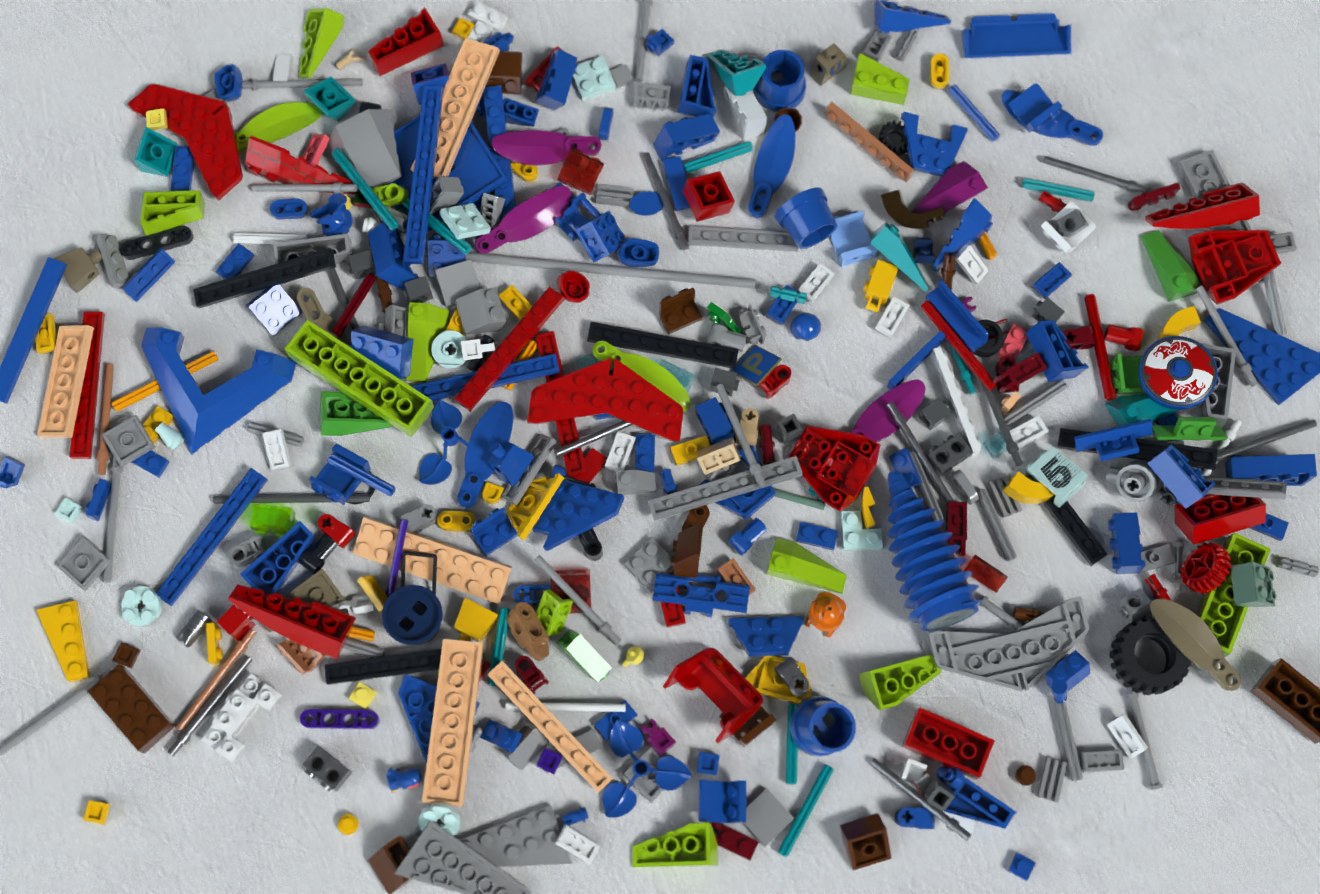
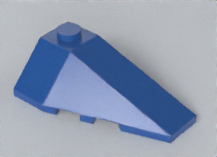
[875,0,952,34]
[933,198,993,272]

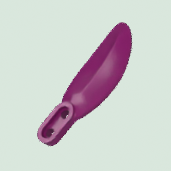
[491,130,601,165]
[475,186,571,254]
[849,380,926,442]

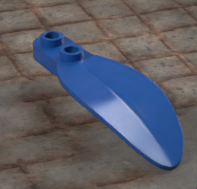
[1002,90,1103,146]
[748,114,795,218]
[457,402,514,508]

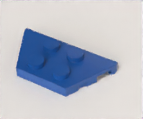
[728,616,804,656]

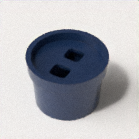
[382,585,443,646]

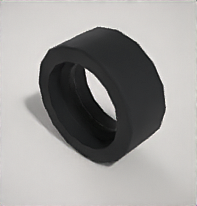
[969,320,1003,357]

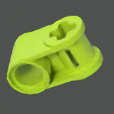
[372,183,409,207]

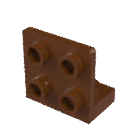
[659,288,702,335]
[719,706,776,748]

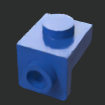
[646,29,674,56]
[0,456,25,488]

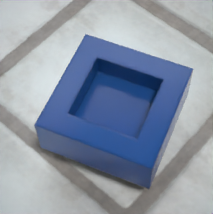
[696,752,720,776]
[1007,852,1036,881]

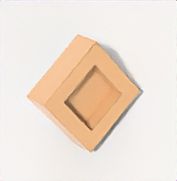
[1000,391,1021,415]

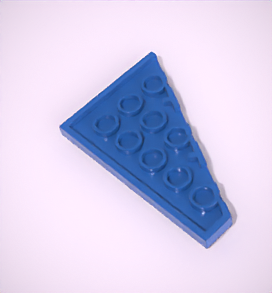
[1203,308,1320,405]

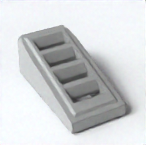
[862,30,892,63]
[480,193,505,228]

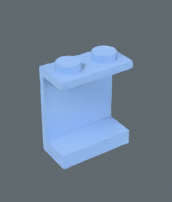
[830,210,878,267]

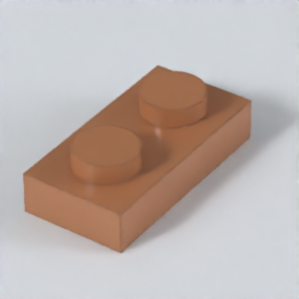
[717,558,756,595]

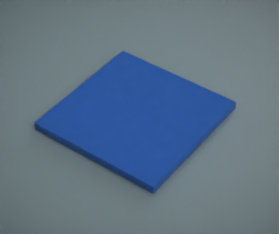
[387,115,509,232]

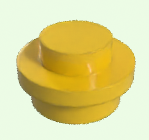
[338,814,359,835]

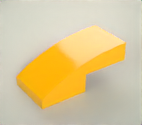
[860,486,875,529]

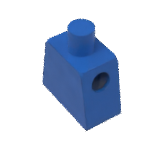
[488,440,535,487]

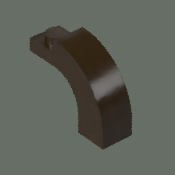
[881,190,946,229]

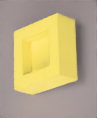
[146,108,167,130]
[349,681,377,710]

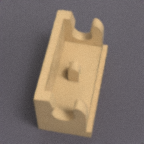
[697,437,740,475]

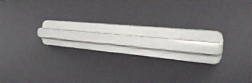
[233,233,307,245]

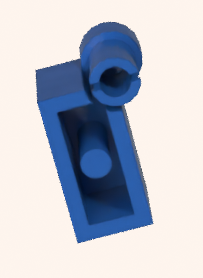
[695,397,736,445]
[1045,650,1090,704]

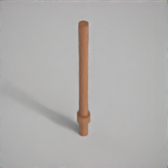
[97,364,114,475]
[176,628,256,731]

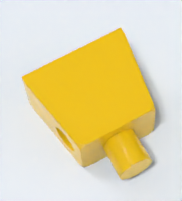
[454,597,498,643]

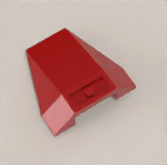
[788,425,881,512]

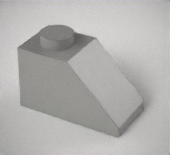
[429,176,464,214]
[616,469,656,495]

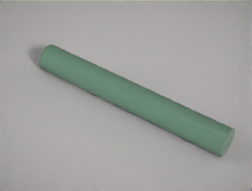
[773,488,825,510]

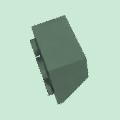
[1231,562,1276,607]

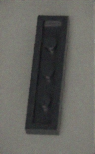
[1044,495,1108,566]

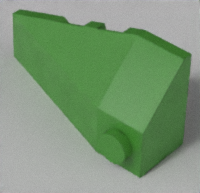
[1141,230,1202,302]
[320,391,394,436]

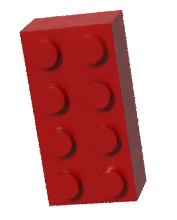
[1174,494,1266,545]
[901,707,995,780]

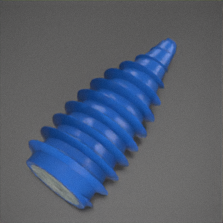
[887,470,982,631]

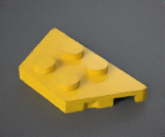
[506,473,564,540]
[745,656,812,704]

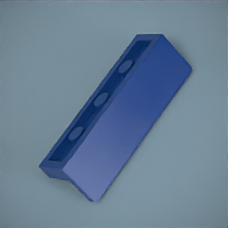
[926,279,989,353]

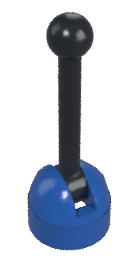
[550,464,596,488]

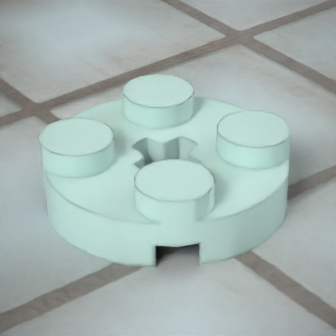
[431,330,467,368]
[121,586,162,626]
[418,802,460,836]

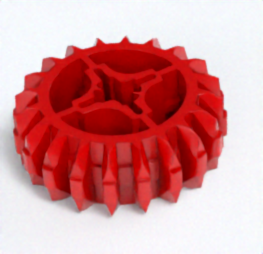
[1180,542,1232,594]

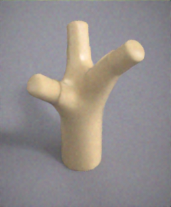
[336,49,365,70]

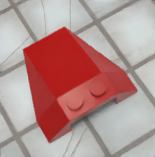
[1188,230,1281,304]

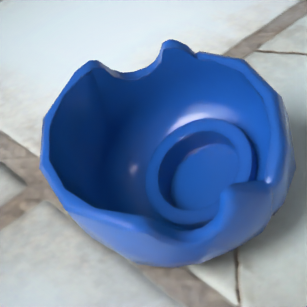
[791,313,821,341]

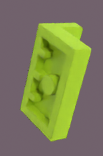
[536,589,573,636]

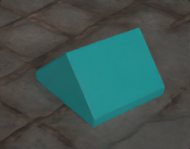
[304,76,356,122]
[134,127,178,177]

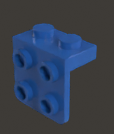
[1009,83,1063,133]
[427,234,467,277]

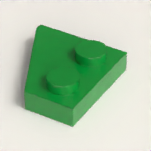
[707,302,742,333]

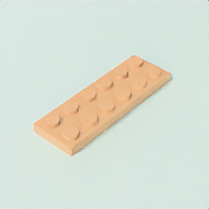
[37,325,94,438]

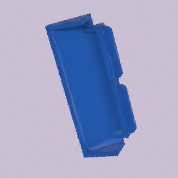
[961,13,1071,59]

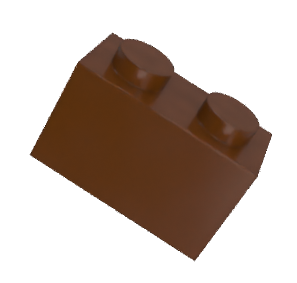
[485,51,522,94]
[670,523,703,578]
[840,813,892,871]

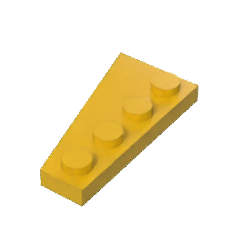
[36,600,90,683]

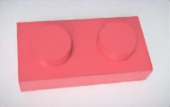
[302,134,330,167]
[997,323,1028,361]

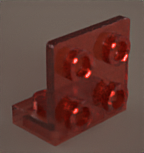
[557,149,604,195]
[550,569,591,614]

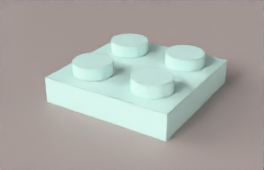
[573,56,616,101]
[440,203,491,239]

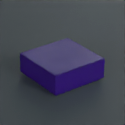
[536,748,563,775]

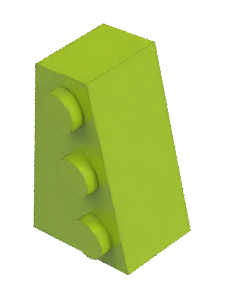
[850,53,910,105]
[141,190,205,236]

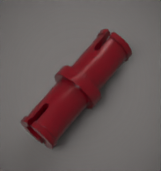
[759,425,776,465]

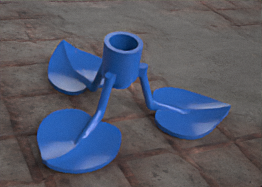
[419,400,468,485]
[603,720,692,818]

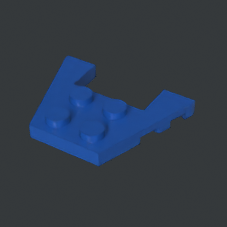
[901,112,968,177]
[699,446,775,520]

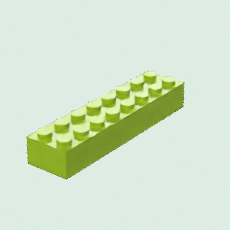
[284,319,434,438]

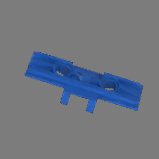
[554,182,603,244]
[653,573,750,618]

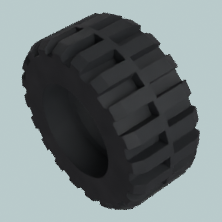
[1109,616,1192,695]

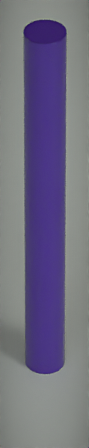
[386,518,409,596]

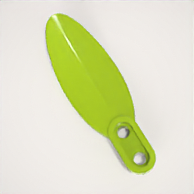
[235,102,322,153]
[592,341,691,412]

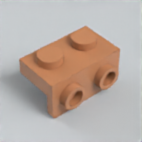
[277,638,326,674]

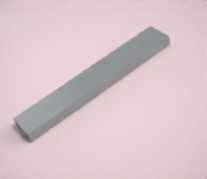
[688,226,798,252]

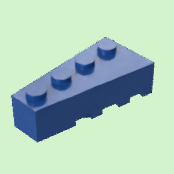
[1225,454,1317,486]
[240,521,316,594]

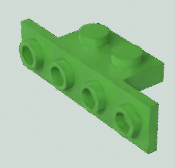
[1152,417,1228,441]

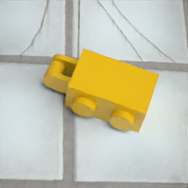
[863,260,898,313]

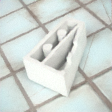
[724,86,767,140]

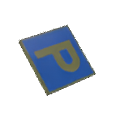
[731,345,782,386]

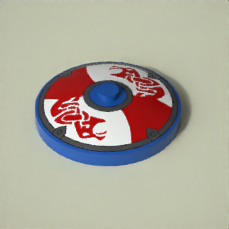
[1138,336,1218,410]

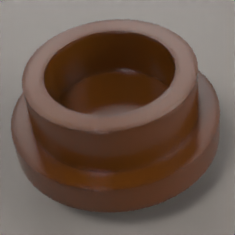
[1015,765,1036,786]

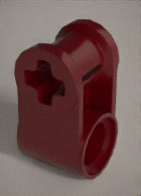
[1063,326,1096,350]
[995,355,1019,393]
[515,656,549,694]

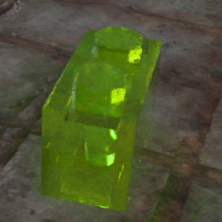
[249,504,295,537]

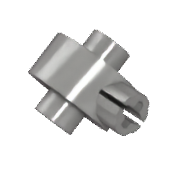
[1106,460,1159,502]

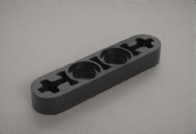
[120,226,194,260]

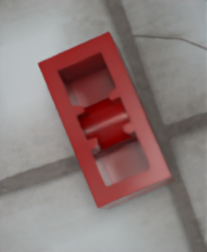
[217,604,256,641]

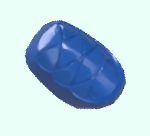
[214,64,243,102]
[618,238,659,267]

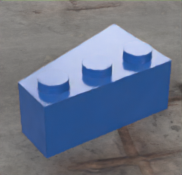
[1108,512,1145,574]

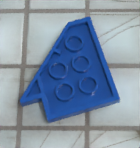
[532,480,624,551]
[398,675,480,764]

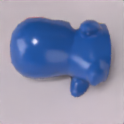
[387,767,422,792]

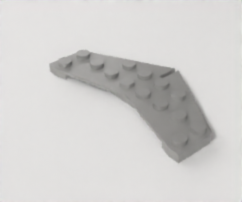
[927,596,1089,692]

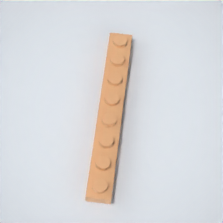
[487,661,613,793]

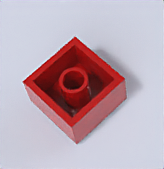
[682,171,735,222]

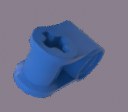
[894,807,935,829]

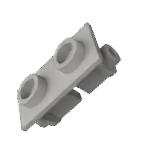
[738,304,767,346]

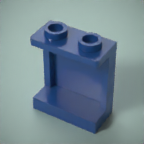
[309,443,371,505]

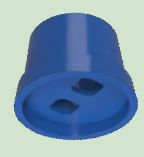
[753,50,806,112]
[775,187,838,249]
[790,696,856,756]

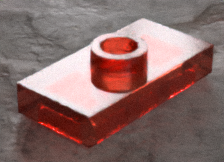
[964,555,1008,593]

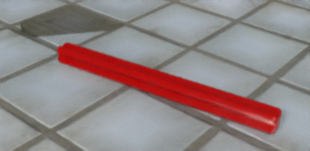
[1084,294,1116,401]
[921,301,997,391]

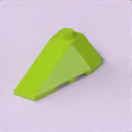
[299,8,344,79]
[406,302,449,382]
[766,537,847,594]
[858,654,941,710]
[632,823,718,867]

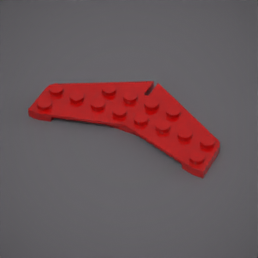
[127,84,243,201]
[527,358,683,442]

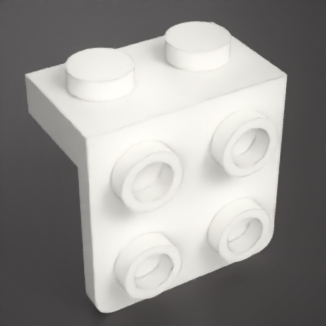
[1041,202,1096,253]

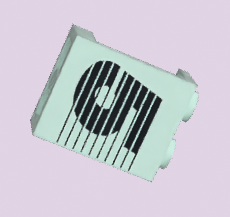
[1025,446,1088,507]

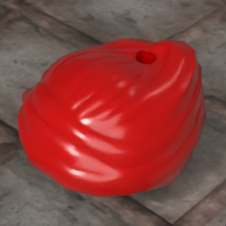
[557,271,590,303]

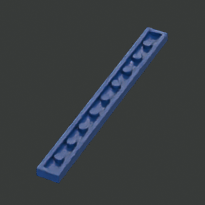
[403,86,444,264]

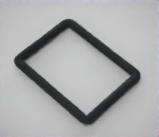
[401,551,437,595]

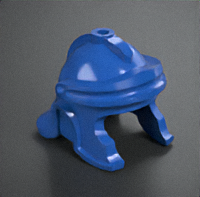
[309,193,353,236]

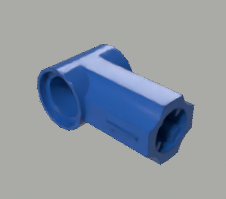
[728,518,767,556]

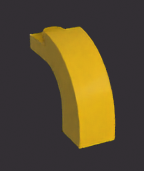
[1157,306,1201,341]
[1002,471,1055,504]

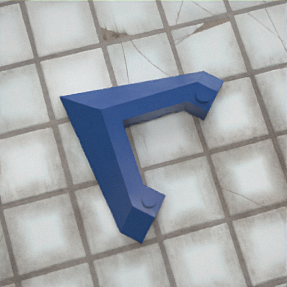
[141,327,297,455]

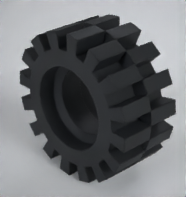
[878,120,908,156]

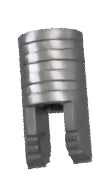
[177,610,212,648]

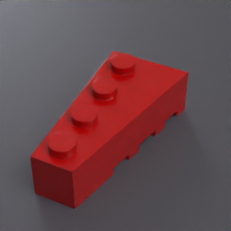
[368,8,444,76]

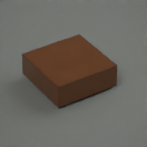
[112,642,141,669]

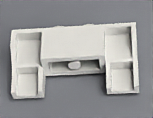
[201,674,283,763]

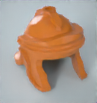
[805,592,846,638]

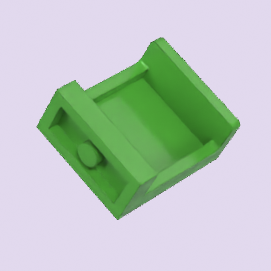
[1110,353,1145,394]

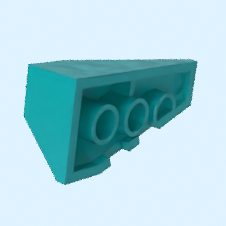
[706,49,766,96]
[870,222,929,292]
[1105,393,1179,426]

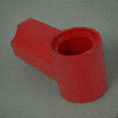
[1104,324,1144,351]

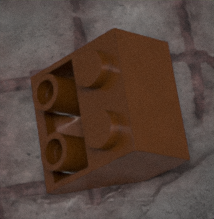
[368,835,412,894]

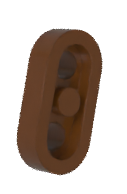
[682,505,710,531]

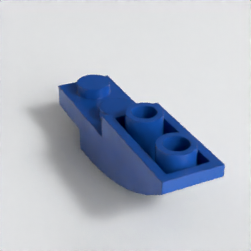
[475,93,539,127]

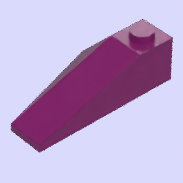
[911,161,988,222]

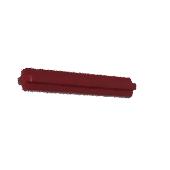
[332,274,376,336]

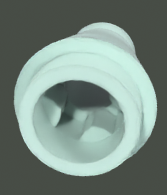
[155,422,185,450]

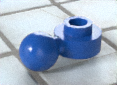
[936,766,964,789]

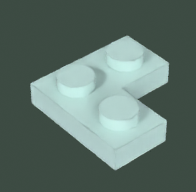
[841,511,883,551]

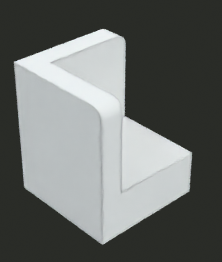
[900,758,927,786]

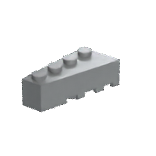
[273,234,353,285]
[1201,344,1236,427]

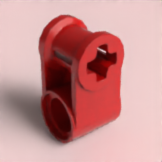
[757,365,791,399]
[318,514,356,549]

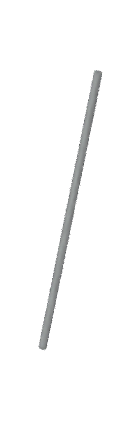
[403,248,755,289]

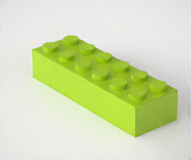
[1196,533,1271,657]

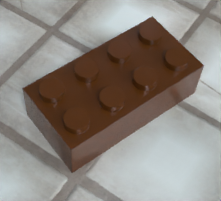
[1250,658,1320,743]
[87,664,176,754]

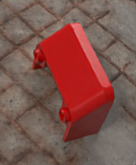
[663,647,764,743]

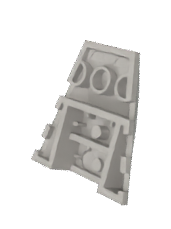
[327,109,401,189]

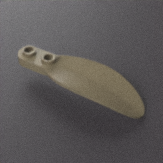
[297,288,350,347]
[1150,599,1241,691]

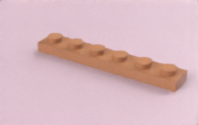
[825,102,914,183]

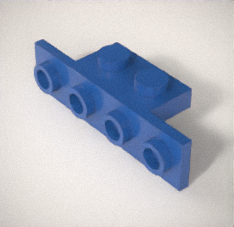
[1074,419,1153,461]

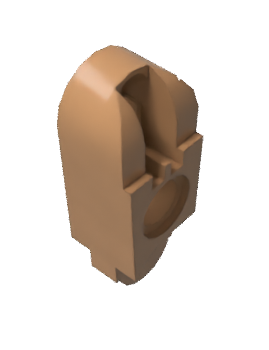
[507,602,550,661]

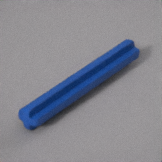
[948,84,1000,142]
[328,453,396,496]

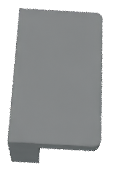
[499,720,548,770]

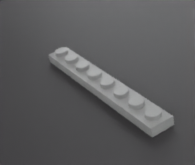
[648,456,802,521]

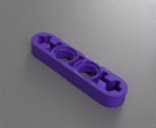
[300,709,380,730]

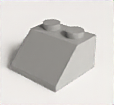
[455,287,506,335]

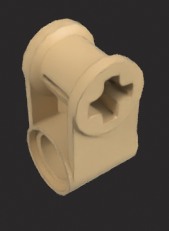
[736,408,759,446]

